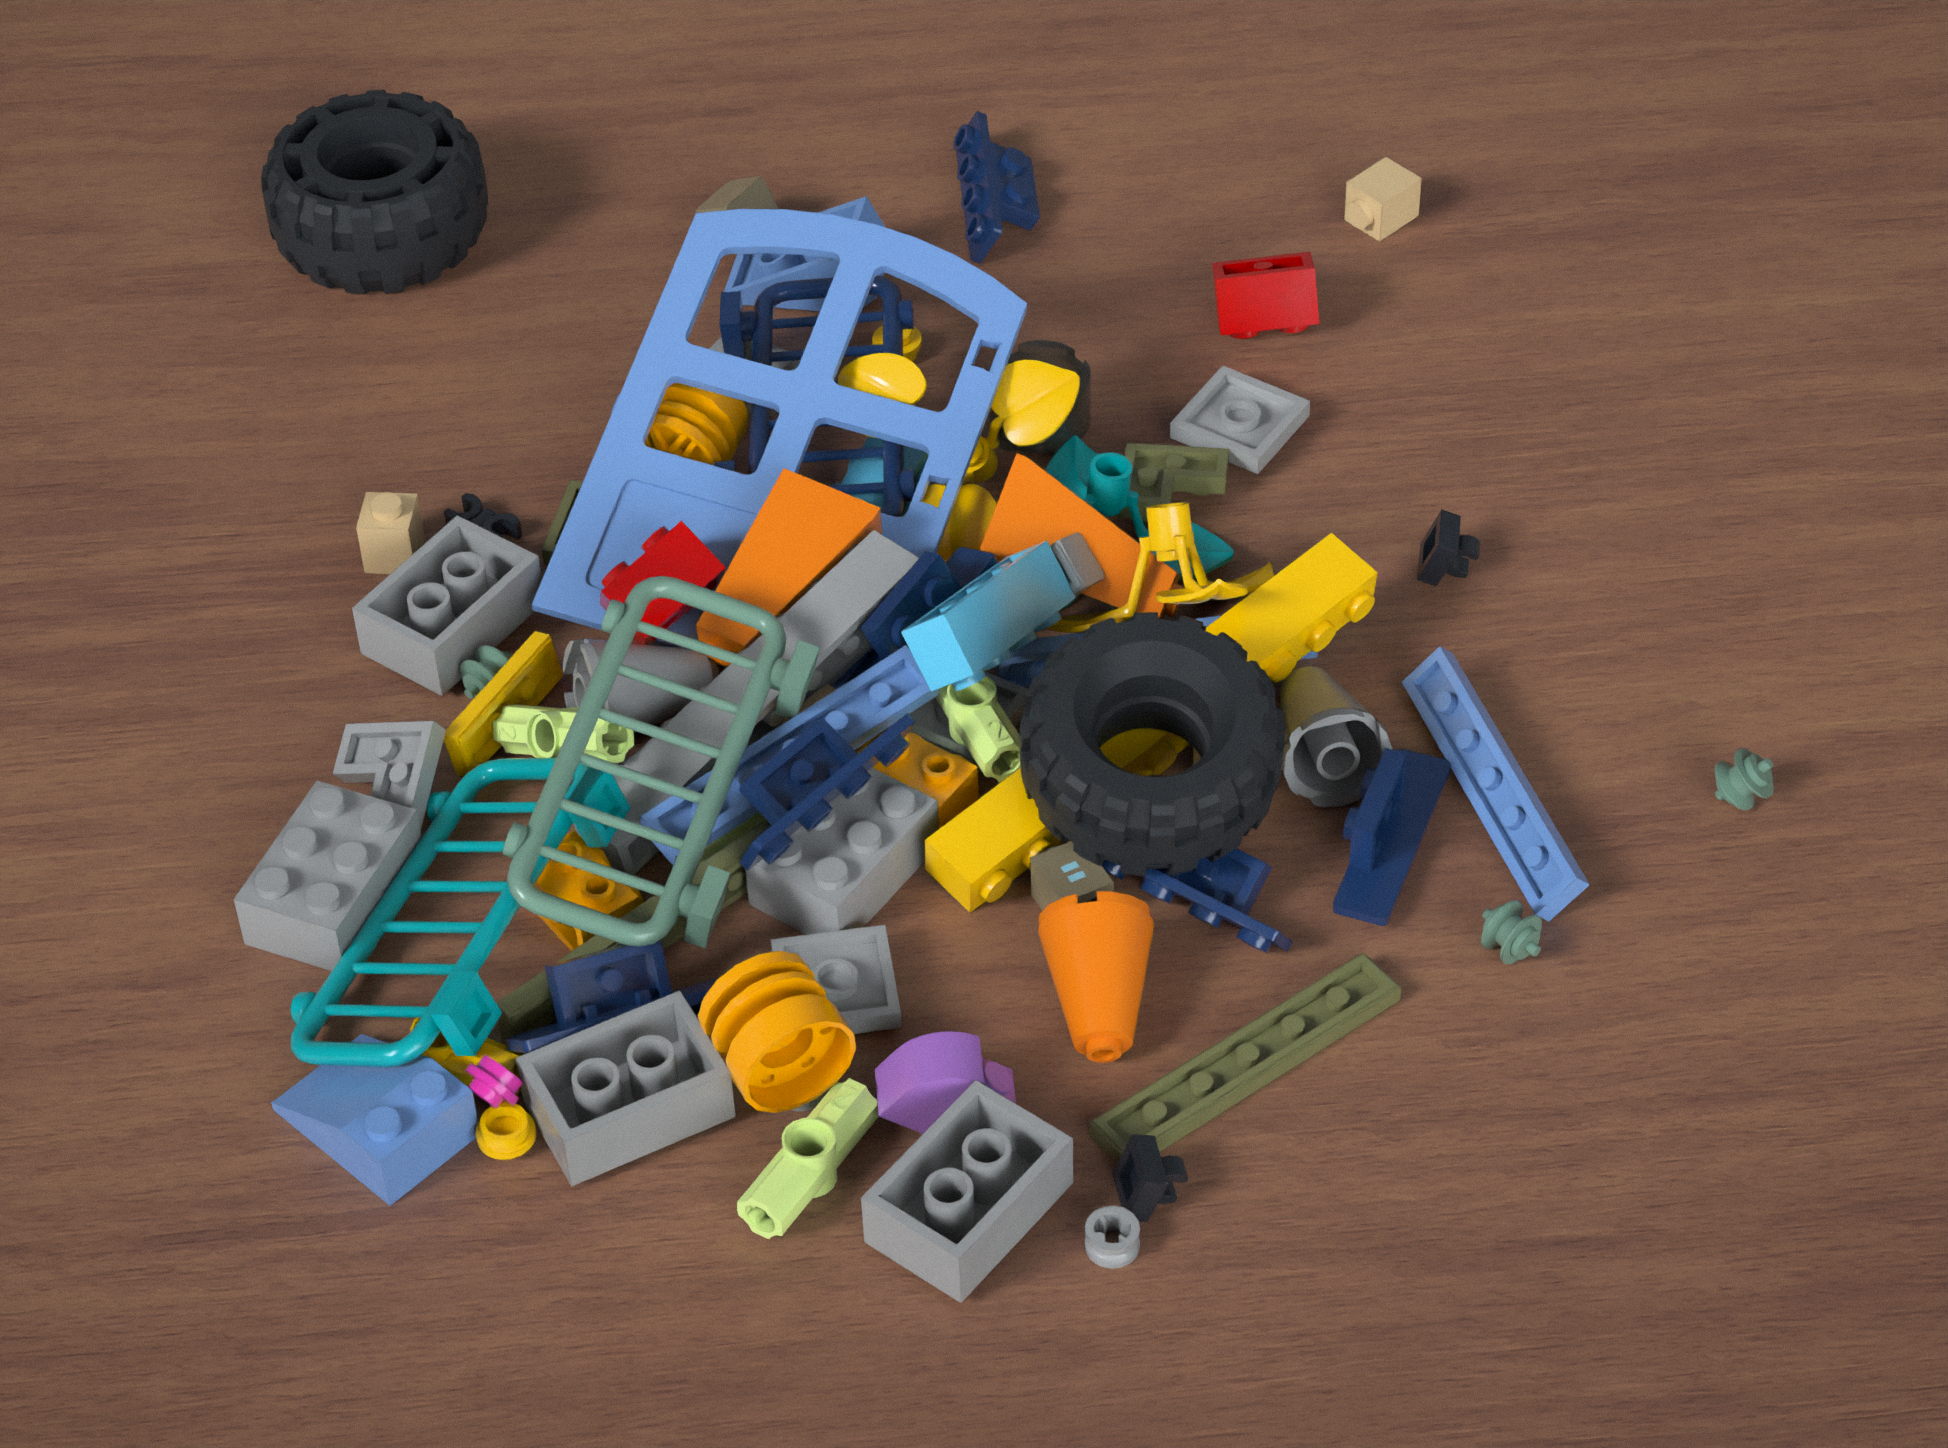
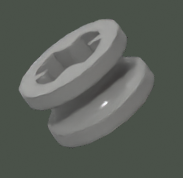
[1085,1206,1140,1269]

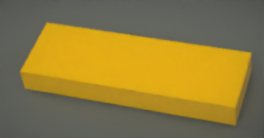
[444,631,564,777]

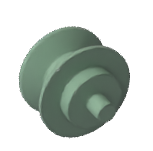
[459,645,513,699]
[1715,748,1774,811]
[1481,900,1542,964]

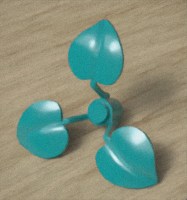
[1046,435,1235,611]

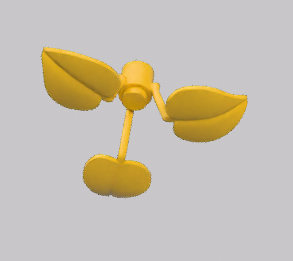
[838,353,1080,560]
[1046,502,1274,633]

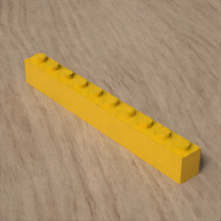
[925,533,1378,913]

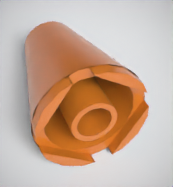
[1038,891,1154,1063]

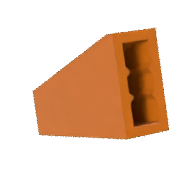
[979,453,1185,619]
[696,468,883,666]

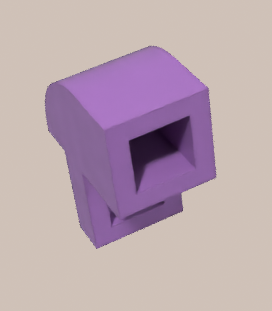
[875,1031,1016,1134]

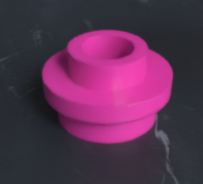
[465,1055,523,1109]

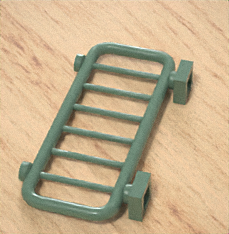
[502,576,820,948]

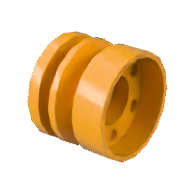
[645,383,749,466]
[698,951,856,1113]

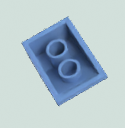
[724,196,885,311]
[271,1034,478,1206]

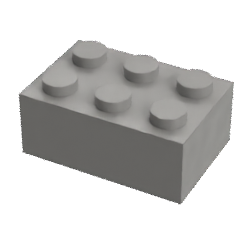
[352,515,542,696]
[745,768,939,935]
[234,781,422,971]
[516,990,736,1187]
[861,1080,1073,1303]

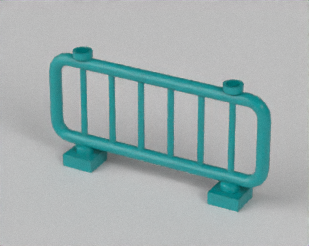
[291,757,631,1067]

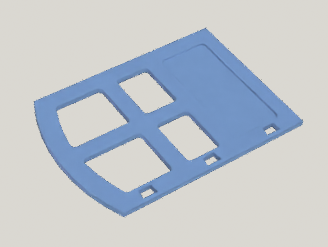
[532,209,1027,689]

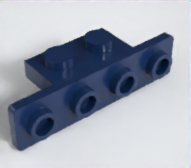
[953,111,1040,264]
[845,547,998,684]
[739,713,915,871]
[1333,748,1451,926]
[1102,848,1293,953]
[505,940,718,1053]

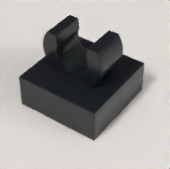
[1417,509,1480,587]
[1112,1134,1188,1222]

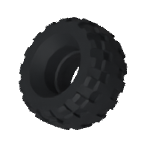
[261,90,488,295]
[1019,612,1285,876]

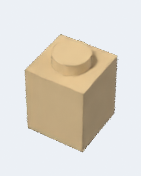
[1344,157,1421,242]
[356,492,425,574]

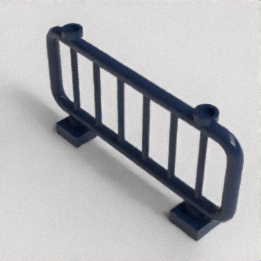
[714,276,916,517]

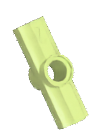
[935,676,1021,782]
[493,704,634,763]
[737,1078,879,1239]

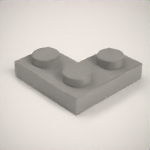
[333,721,446,830]

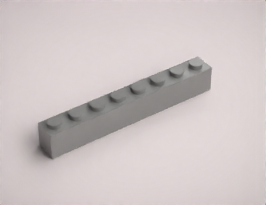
[574,530,919,875]

